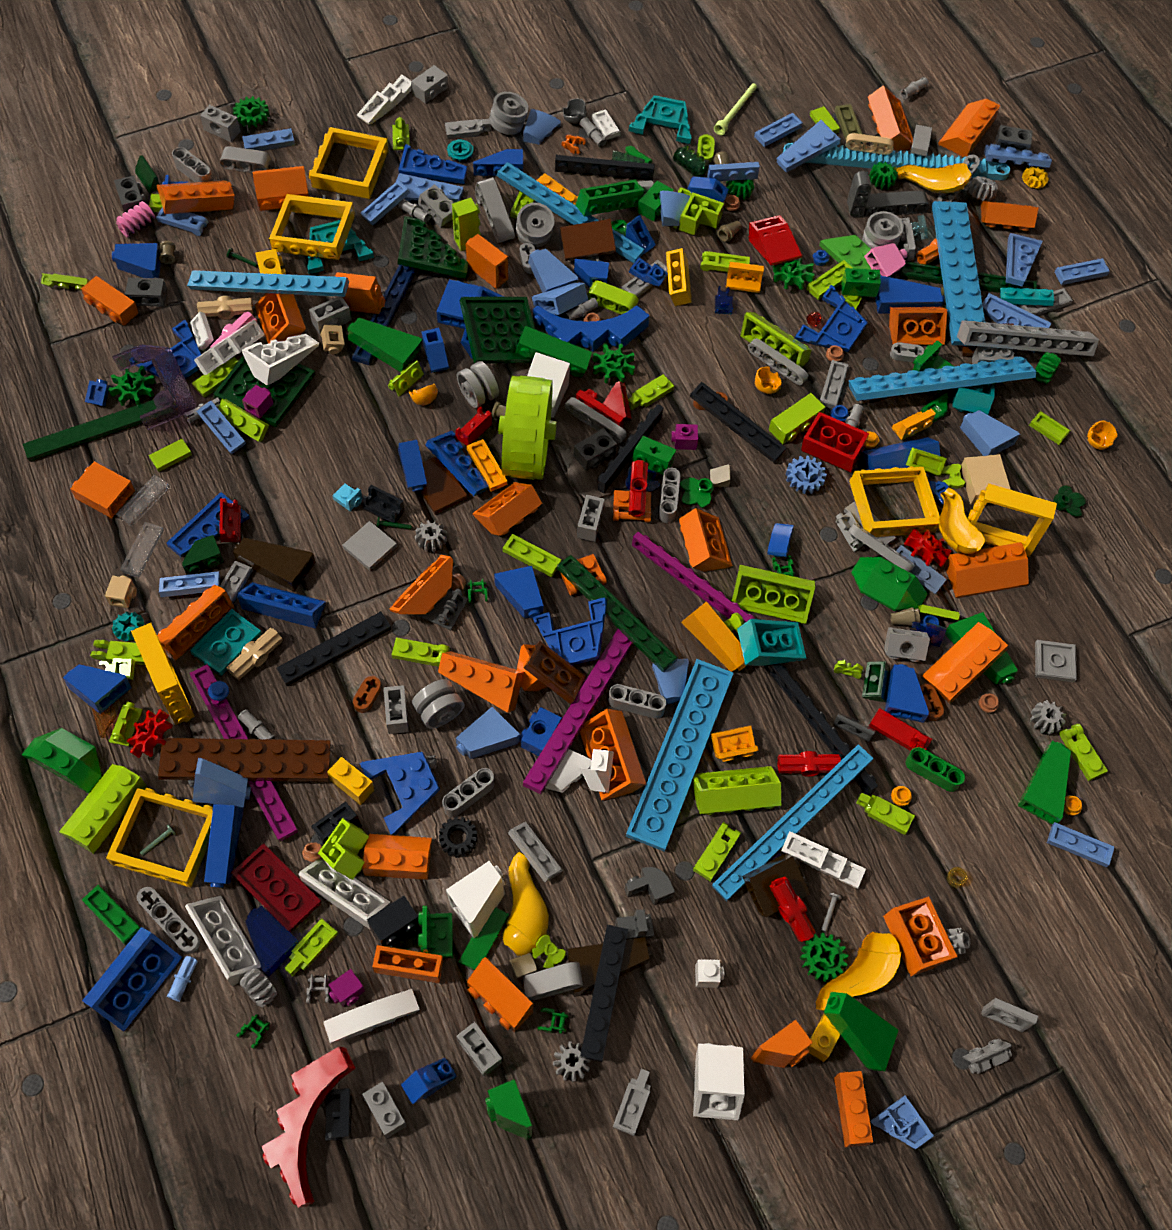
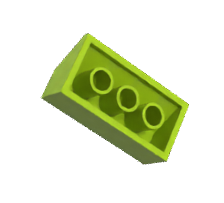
[740,312,812,367]
[732,565,815,624]
[59,764,146,854]
[692,766,781,815]

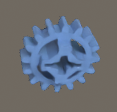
[786,456,827,494]

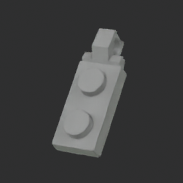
[445,119,491,139]
[900,217,916,261]
[613,1069,650,1136]

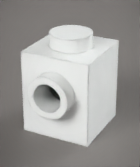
[695,960,724,988]

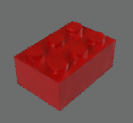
[801,412,869,472]

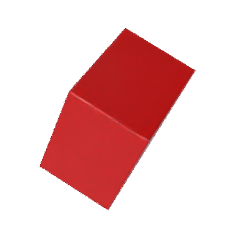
[603,381,632,420]

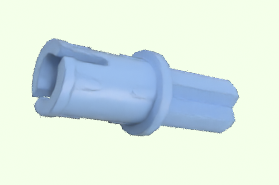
[167,956,197,1002]

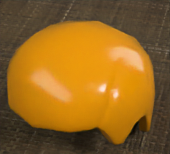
[755,367,782,394]
[409,384,438,406]
[1087,420,1117,450]

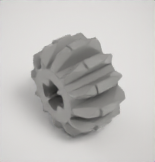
[969,176,998,201]
[415,520,447,552]
[1030,700,1066,735]
[240,968,277,1007]
[553,1042,591,1082]

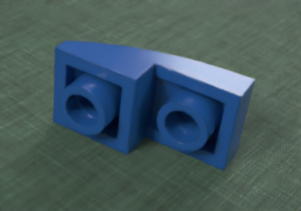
[629,257,668,286]
[768,523,794,557]

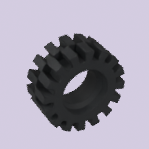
[439,816,477,858]

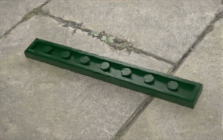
[900,262,1037,293]
[23,395,173,462]
[557,555,678,672]

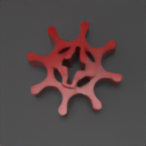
[904,528,952,567]
[127,709,173,758]

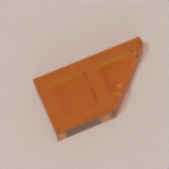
[92,704,117,738]

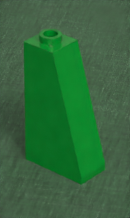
[347,318,423,372]
[945,612,1018,685]
[1017,740,1071,825]
[824,992,899,1072]

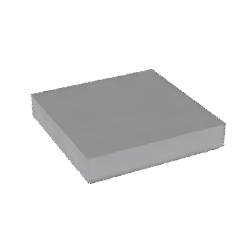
[342,521,397,571]
[1035,640,1077,682]
[981,998,1038,1032]

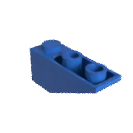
[473,149,523,176]

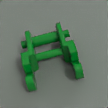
[772,555,795,576]
[468,579,488,603]
[537,1008,569,1034]
[236,1014,270,1049]

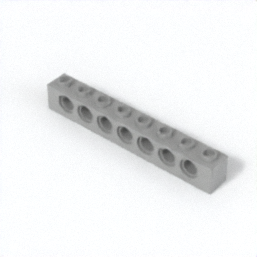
[957,320,1099,356]

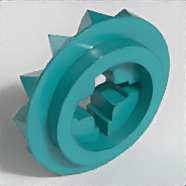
[447,139,473,162]
[112,611,145,641]

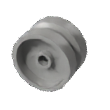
[489,92,529,135]
[516,203,554,248]
[862,211,904,249]
[457,361,499,408]
[412,679,465,729]

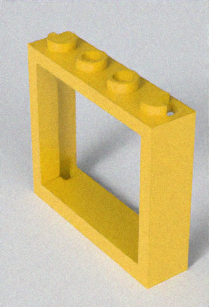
[309,127,389,199]
[269,194,355,260]
[849,466,940,537]
[968,483,1057,557]
[131,623,195,725]
[106,788,213,888]

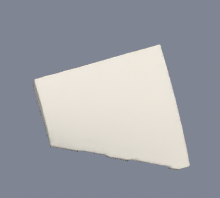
[546,750,592,793]

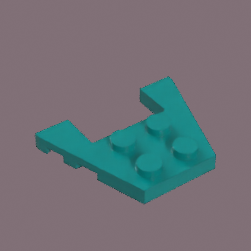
[629,95,691,144]
[307,220,374,274]

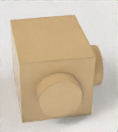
[105,576,137,608]

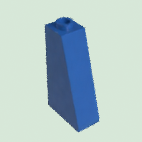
[875,275,944,314]
[204,804,244,888]

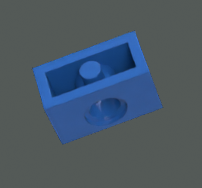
[519,707,562,756]

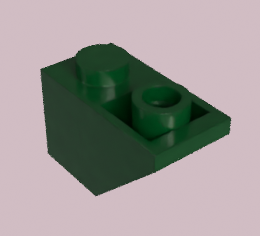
[182,535,224,575]

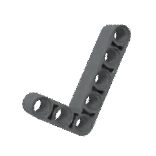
[847,171,930,218]

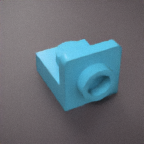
[333,484,363,511]

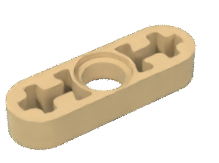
[846,133,894,155]

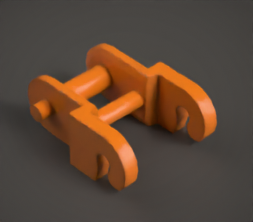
[561,134,586,154]

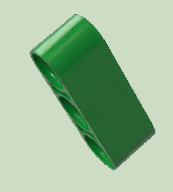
[905,747,965,792]

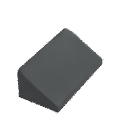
[833,712,875,742]

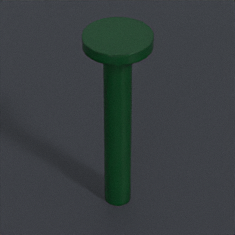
[227,248,258,267]
[377,517,412,530]

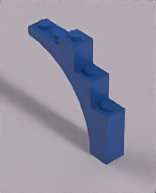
[533,305,650,352]

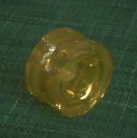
[947,867,967,888]

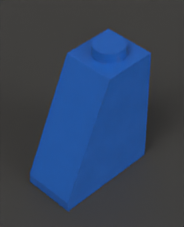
[112,243,161,278]
[398,440,427,492]
[494,566,543,619]
[63,664,131,714]
[885,664,929,723]

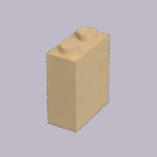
[961,454,1011,505]

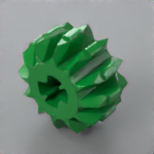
[869,161,898,190]
[726,179,754,200]
[1035,352,1061,384]

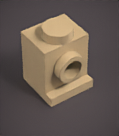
[320,325,344,354]

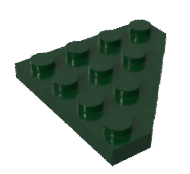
[397,216,468,279]

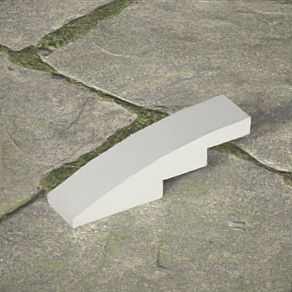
[357,75,412,125]
[194,319,265,375]
[781,831,866,889]
[323,989,419,1044]

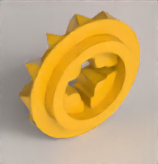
[1022,166,1049,188]

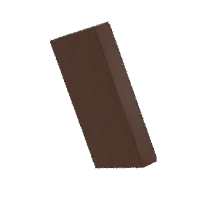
[560,219,616,261]
[420,456,467,514]
[523,641,586,704]

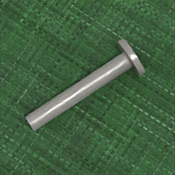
[822,893,842,932]

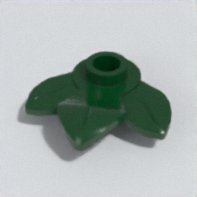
[1053,485,1086,517]

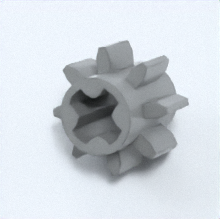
[947,928,970,954]

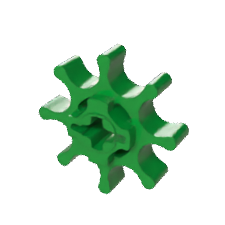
[773,257,814,290]
[593,344,635,383]
[109,365,156,406]

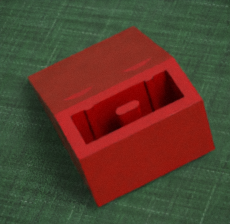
[749,215,802,265]

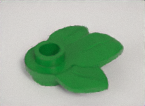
[679,478,714,508]

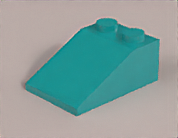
[952,383,995,415]
[737,619,807,666]

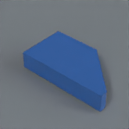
[928,481,950,507]

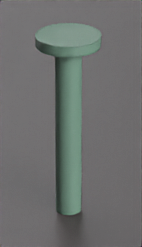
[140,825,176,856]

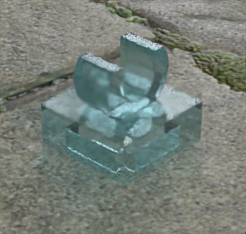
[911,215,928,240]

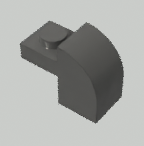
[624,867,675,905]
[615,909,654,940]

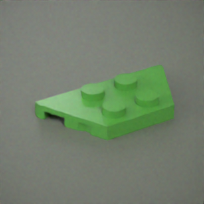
[819,235,871,269]

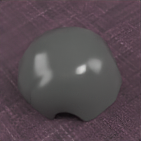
[563,98,587,124]

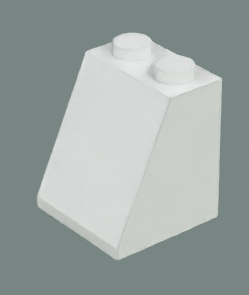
[527,352,570,418]
[446,861,505,938]
[693,1043,744,1120]

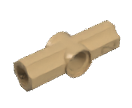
[197,296,253,320]
[226,628,283,680]

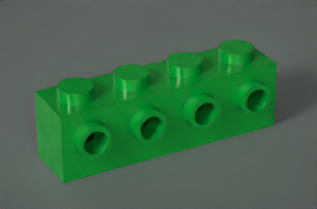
[575,180,644,216]
[515,326,592,378]

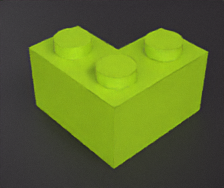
[679,192,724,235]
[318,818,369,880]

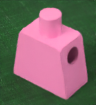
[864,243,907,277]

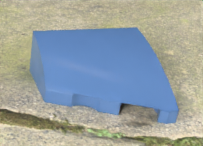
[523,109,561,144]
[660,191,690,226]
[652,659,689,705]
[871,1095,934,1149]

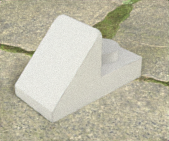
[581,749,614,793]

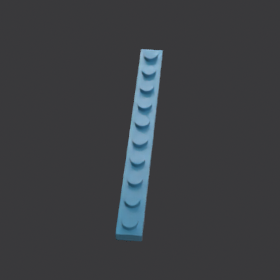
[497,162,645,263]
[187,270,350,297]
[712,744,873,901]

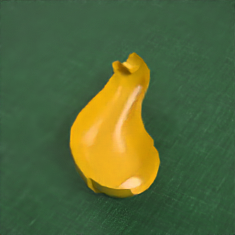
[896,163,972,194]
[939,487,985,554]
[503,852,549,956]
[816,932,901,1011]

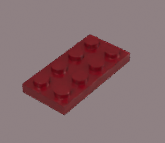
[231,843,322,933]

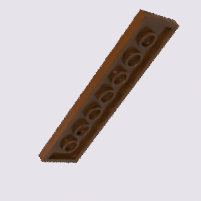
[158,738,331,782]

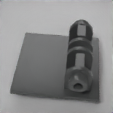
[416,589,468,630]

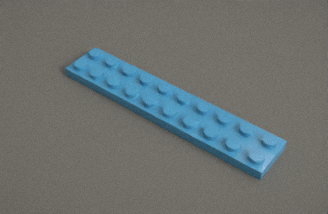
[932,201,985,346]
[849,357,1036,401]
[626,659,734,852]

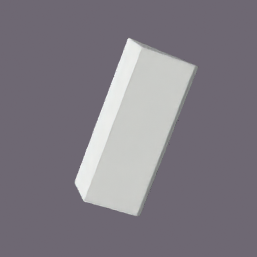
[299,858,391,929]
[185,896,262,986]

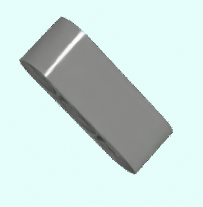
[220,146,271,173]
[172,147,213,182]
[659,468,680,523]
[608,684,666,719]
[442,768,494,817]
[523,962,583,1000]

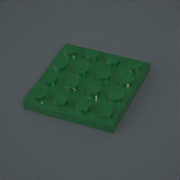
[459,297,535,364]
[213,343,315,427]

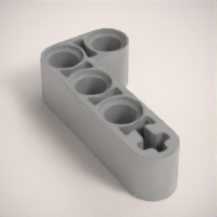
[475,178,515,243]

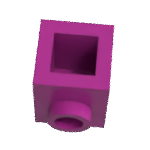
[242,385,273,419]
[671,424,698,450]
[328,969,365,1007]

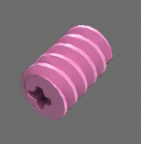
[116,202,155,238]

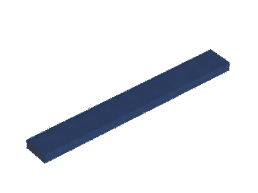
[352,265,418,365]

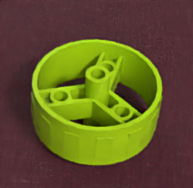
[498,375,557,480]

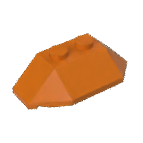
[389,555,453,614]

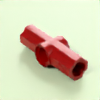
[628,460,648,517]
[777,751,841,777]
[769,877,816,942]

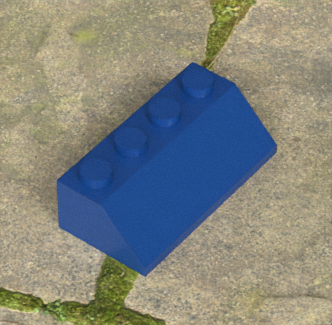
[82,927,182,1031]

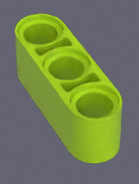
[587,281,639,315]

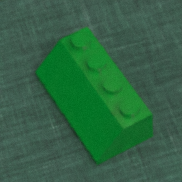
[485,1080,532,1140]

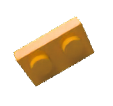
[726,262,764,293]
[892,408,936,441]
[711,726,759,761]

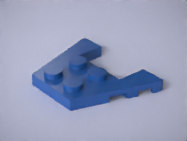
[795,285,867,352]
[128,320,201,385]
[533,597,607,666]
[360,752,440,835]

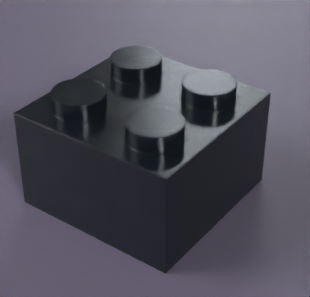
[367,895,421,948]

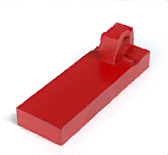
[576,389,624,428]
[869,708,932,751]

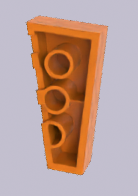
[438,651,524,713]

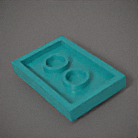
[190,609,262,676]

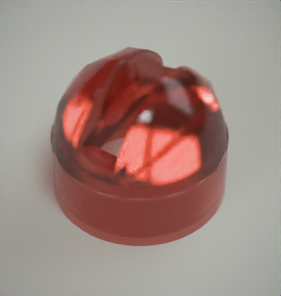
[806,312,822,327]

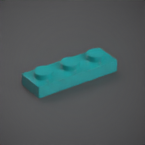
[1000,287,1054,306]

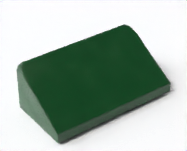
[135,155,160,193]
[862,661,890,702]

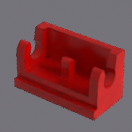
[454,406,492,446]
[220,498,241,542]

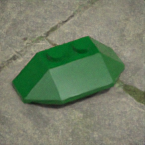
[851,557,928,611]
[22,728,102,794]

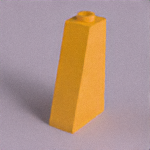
[681,601,747,672]

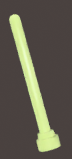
[714,84,757,135]

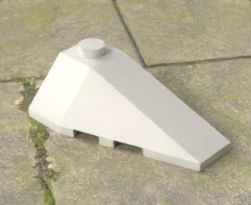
[242,334,319,385]

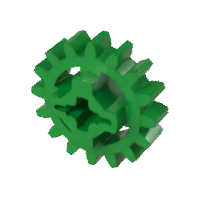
[233,96,270,128]
[800,933,848,982]

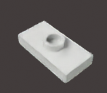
[591,109,620,140]
[190,312,214,351]

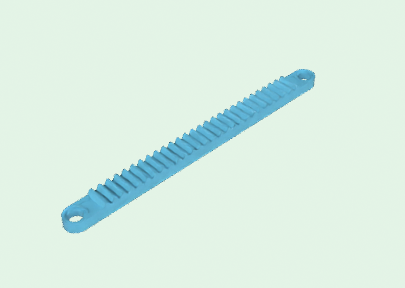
[783,143,1010,181]

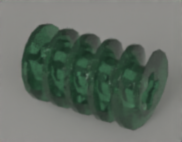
[673,145,709,177]

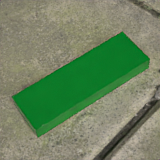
[82,885,140,945]
[459,907,509,971]

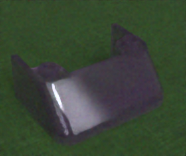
[112,345,196,430]

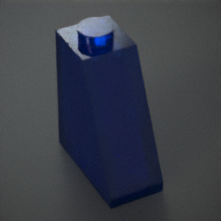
[245,906,299,977]

